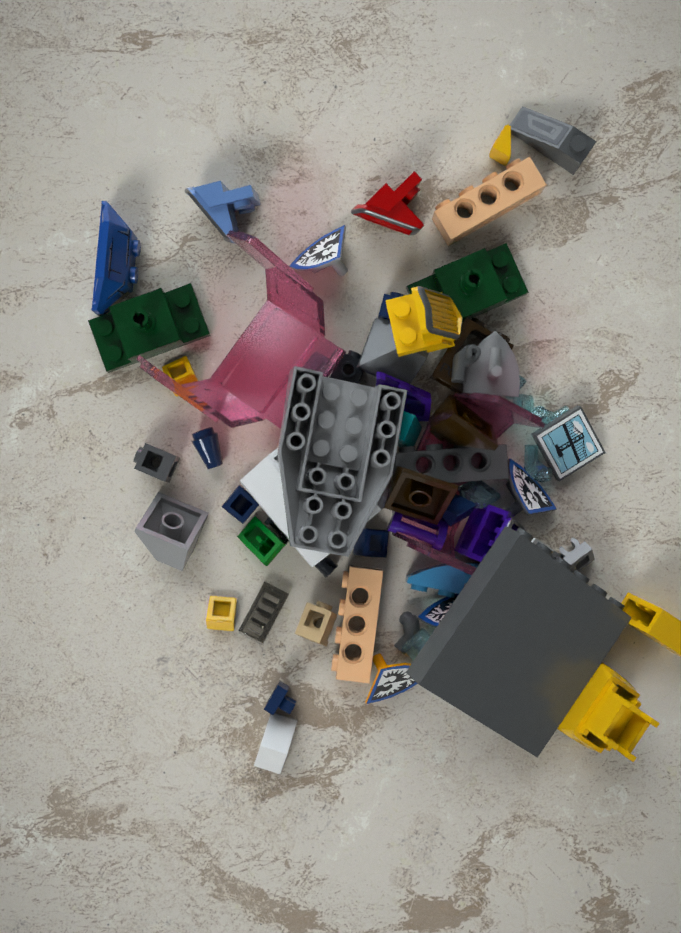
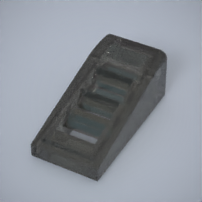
[238,582,289,645]

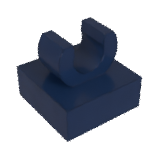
[264,681,296,715]

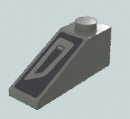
[510,106,597,175]

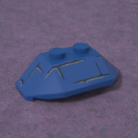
[91,201,141,316]

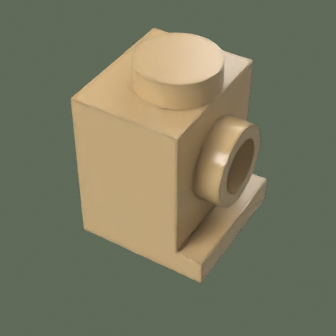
[295,601,337,647]

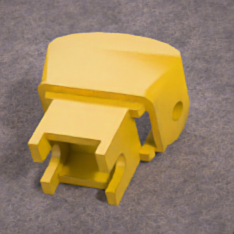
[557,662,660,762]

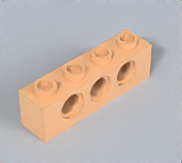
[432,156,547,247]
[331,565,383,684]

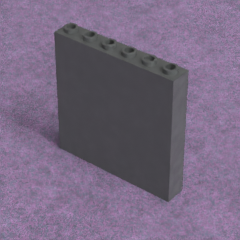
[406,526,632,758]

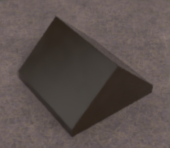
[384,466,458,525]

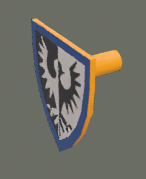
[365,653,417,704]

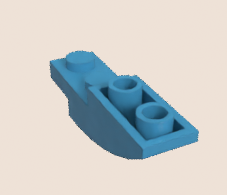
[405,562,480,598]

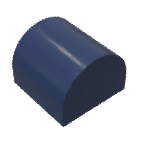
[221,485,259,524]

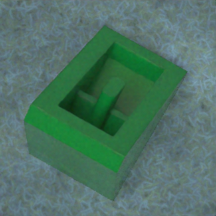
[237,516,287,566]

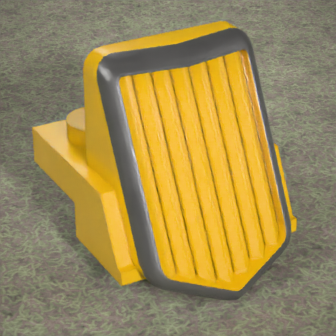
[385,286,462,357]

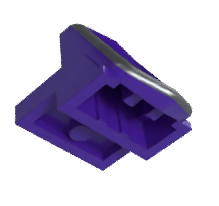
[454,500,524,563]

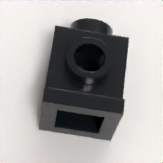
[329,350,364,384]

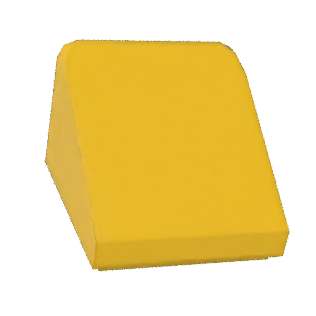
[489,124,511,166]
[162,356,200,397]
[206,596,237,631]

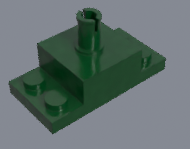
[406,243,529,322]
[88,283,211,373]

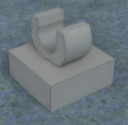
[559,538,595,573]

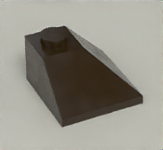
[429,394,498,451]

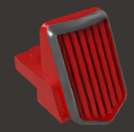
[351,171,424,236]

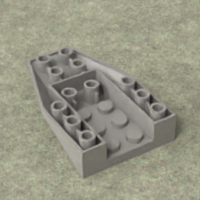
[277,366,407,557]

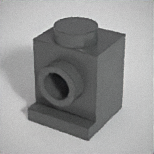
[134,443,180,483]

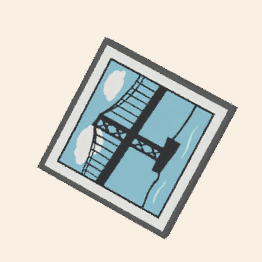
[531,405,606,481]

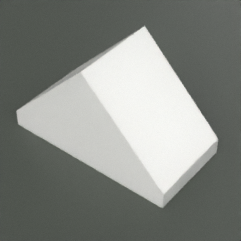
[254,713,297,774]

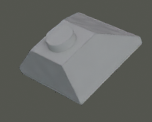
[135,492,208,571]

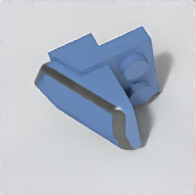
[185,181,261,244]

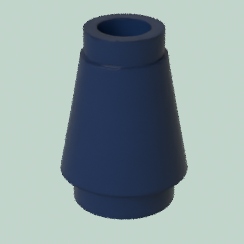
[191,427,223,469]

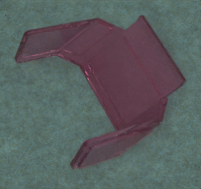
[136,230,346,429]

